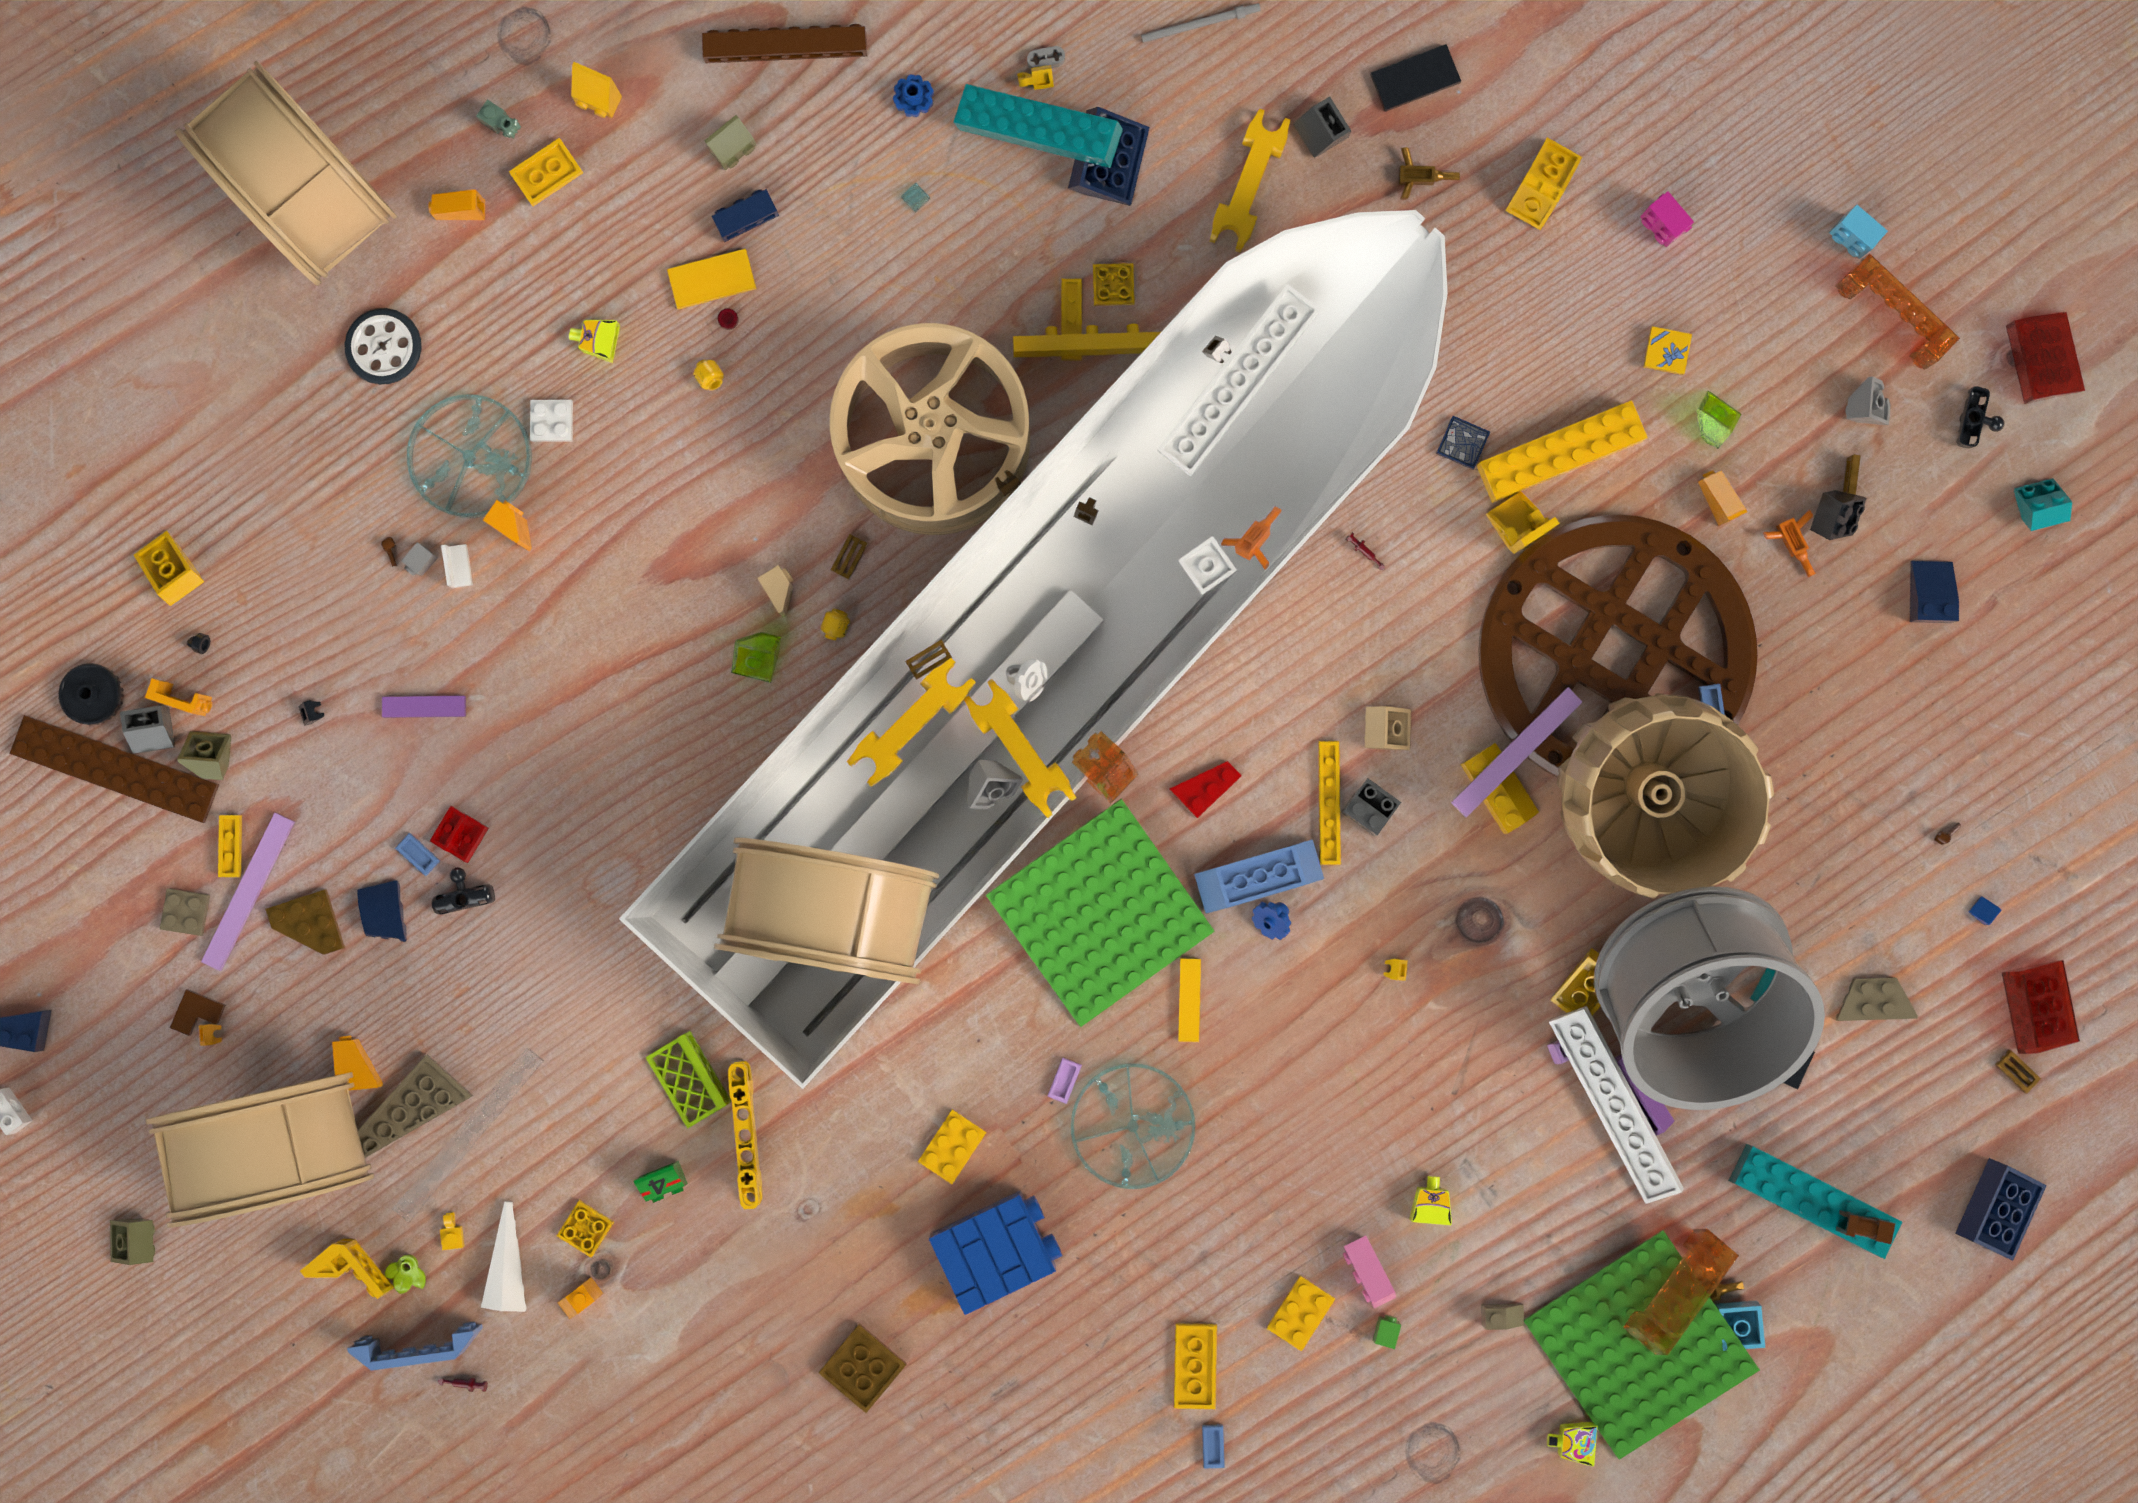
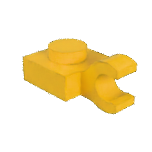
[1017,65,1054,90]
[440,1212,465,1250]

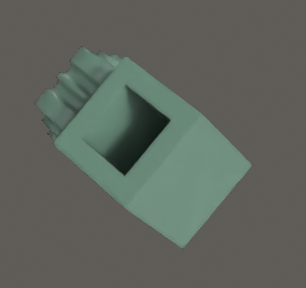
[476,99,521,139]

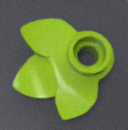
[385,1255,426,1294]

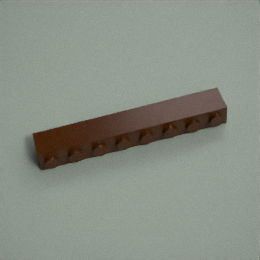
[702,24,868,64]

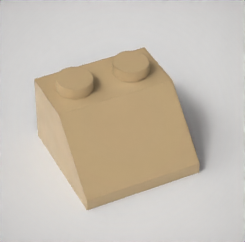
[758,565,794,617]
[1364,706,1411,750]

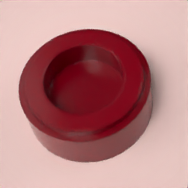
[717,308,739,330]

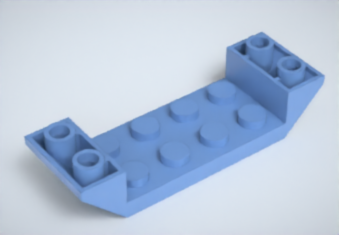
[1194,839,1324,914]
[347,1322,483,1371]

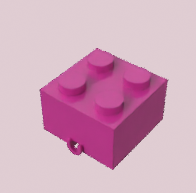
[1640,191,1694,247]

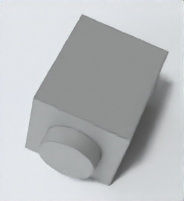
[402,542,438,576]

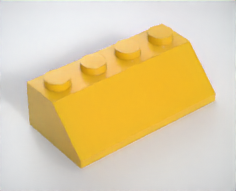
[1460,743,1539,834]

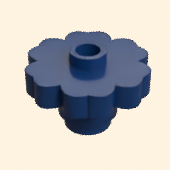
[893,74,934,117]
[1252,902,1291,940]

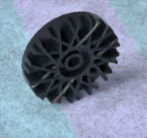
[58,663,124,725]

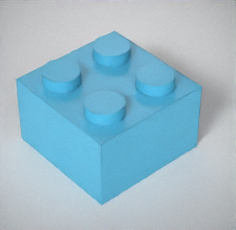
[1829,205,1888,259]
[1715,1301,1765,1351]

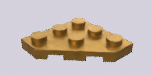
[265,889,345,955]

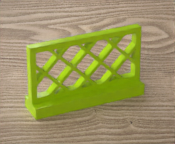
[646,1031,732,1129]

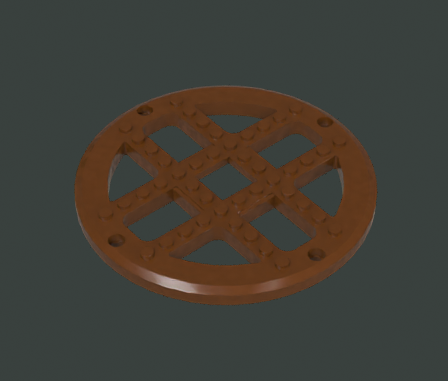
[1478,515,1758,777]

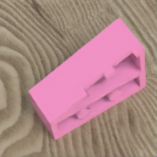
[1343,1236,1396,1309]

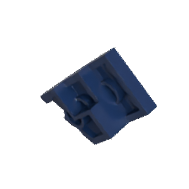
[357,880,407,942]

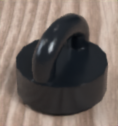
[187,633,211,654]

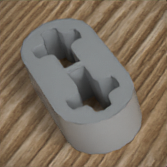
[1027,46,1065,69]

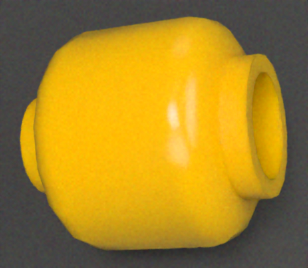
[693,360,724,390]
[821,608,850,641]

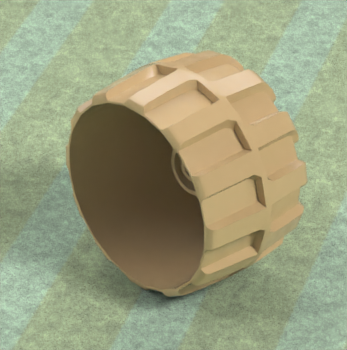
[1556,693,1774,899]

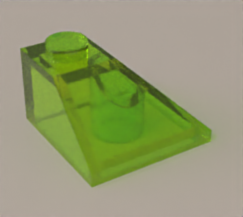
[1696,390,1741,449]
[731,632,781,683]

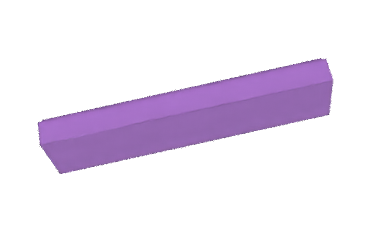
[382,696,466,718]

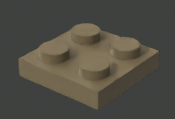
[160,889,210,936]

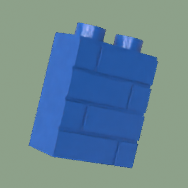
[929,1190,1063,1315]

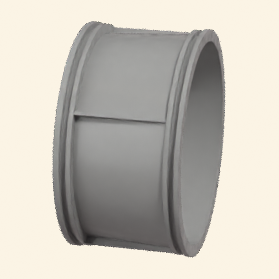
[1594,887,1825,1110]

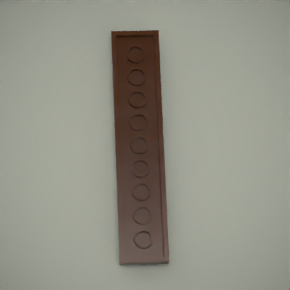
[9,715,219,823]

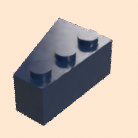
[0,1010,52,1052]

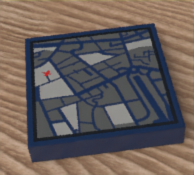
[1436,416,1490,470]

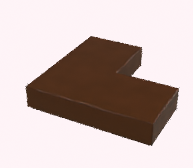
[170,989,226,1036]

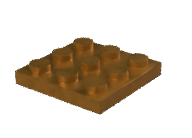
[819,1323,907,1413]

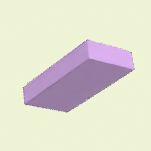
[1048,1057,1082,1104]

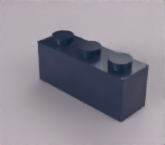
[712,189,779,242]

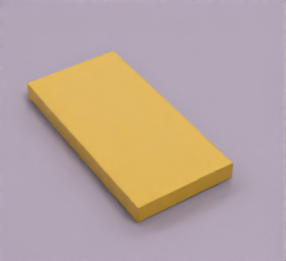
[667,249,757,310]
[1174,1323,1217,1409]

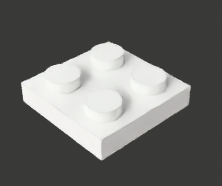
[530,400,573,442]
[1178,536,1237,595]

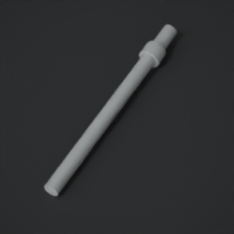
[1141,3,1261,43]

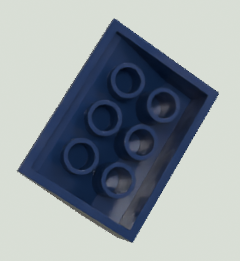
[1068,107,1150,206]
[1955,1158,2047,1261]

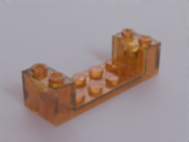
[1835,253,1960,370]
[1072,731,1139,804]
[1623,1228,1739,1356]

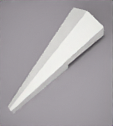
[481,1201,527,1312]

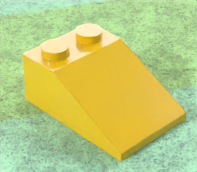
[571,62,622,118]
[134,531,204,606]
[1550,948,1601,1015]

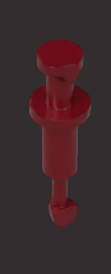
[1345,532,1385,570]
[438,1378,488,1392]

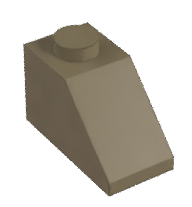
[1481,1304,1524,1330]

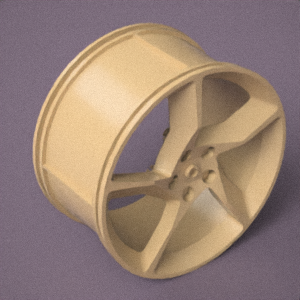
[175,60,398,286]
[830,323,1030,535]
[714,838,939,985]
[145,1072,374,1228]

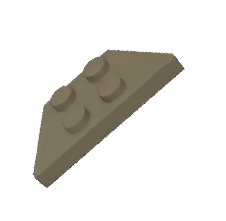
[1836,977,1918,1021]

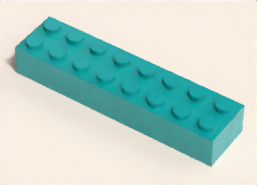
[953,84,1123,168]
[1728,1144,1903,1259]

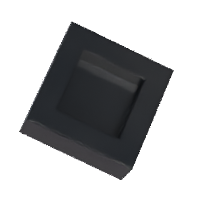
[298,700,325,726]

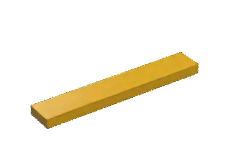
[1318,741,1341,865]

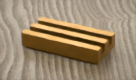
[1842,454,1861,495]
[831,534,868,580]
[905,639,952,680]
[1995,1049,2041,1094]

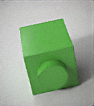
[1373,1314,1401,1349]

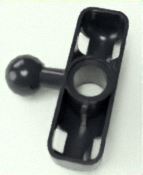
[1956,386,2005,449]
[431,867,495,915]

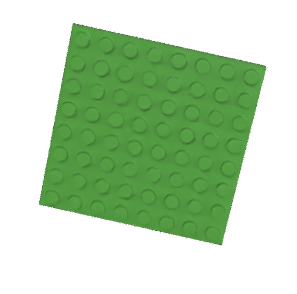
[986,798,1215,1027]
[1524,1230,1760,1460]

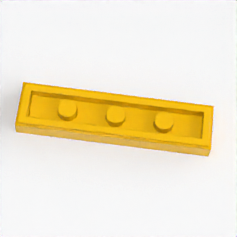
[1061,278,1082,361]
[1178,958,1201,1042]

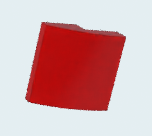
[430,806,489,863]

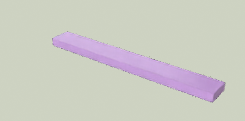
[1451,687,1582,817]
[201,813,295,971]

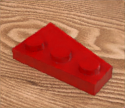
[1169,761,1242,818]

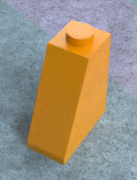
[428,189,485,220]
[1698,470,1747,526]
[332,1035,383,1091]
[558,1277,604,1319]

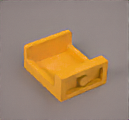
[145,678,212,716]

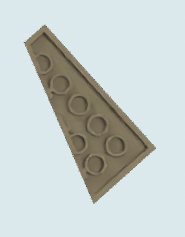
[358,1054,473,1158]

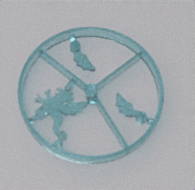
[407,394,532,518]
[1071,1063,1195,1189]

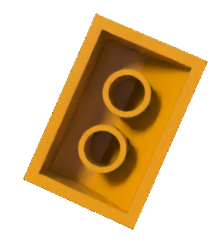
[483,500,532,551]

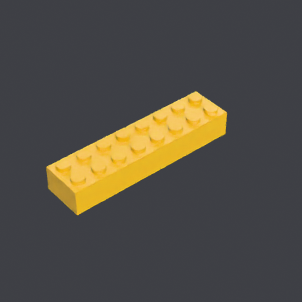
[1477,400,1648,503]

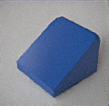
[1968,896,2002,925]

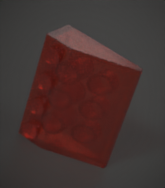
[2006,312,2085,404]
[2001,960,2080,1054]

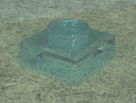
[901,183,930,213]

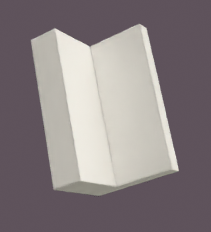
[441,544,473,588]

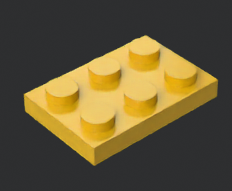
[509,138,583,207]
[918,1109,987,1184]
[1266,1275,1335,1352]

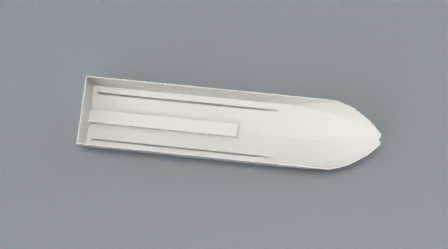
[619,210,1448,1089]

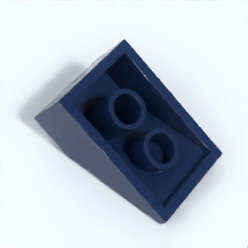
[1910,561,1959,623]

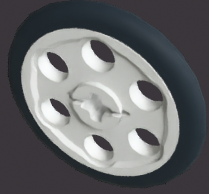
[344,308,422,385]

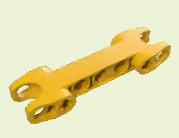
[1209,108,1290,253]
[847,658,976,787]
[964,679,1076,818]
[728,1061,763,1210]

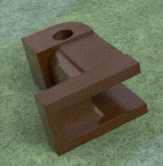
[1836,1210,1895,1244]

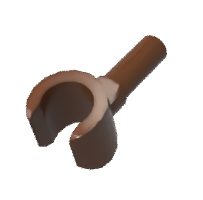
[381,537,397,567]
[1934,823,1962,845]

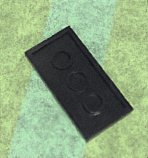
[1370,44,1461,112]

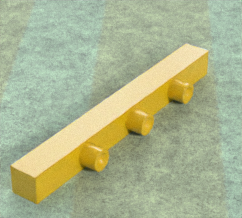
[1013,324,1161,358]

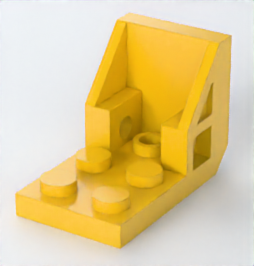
[1505,137,1582,230]
[1486,491,1560,554]
[300,1238,394,1299]

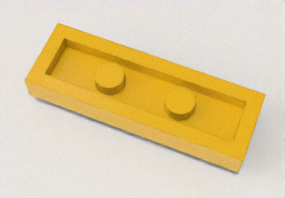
[218,815,242,877]

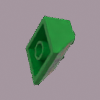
[634,1161,688,1203]

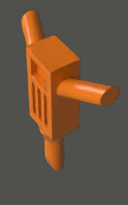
[1221,506,1282,570]
[1763,510,1816,577]

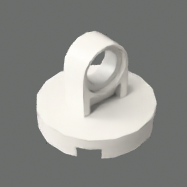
[1006,659,1047,701]

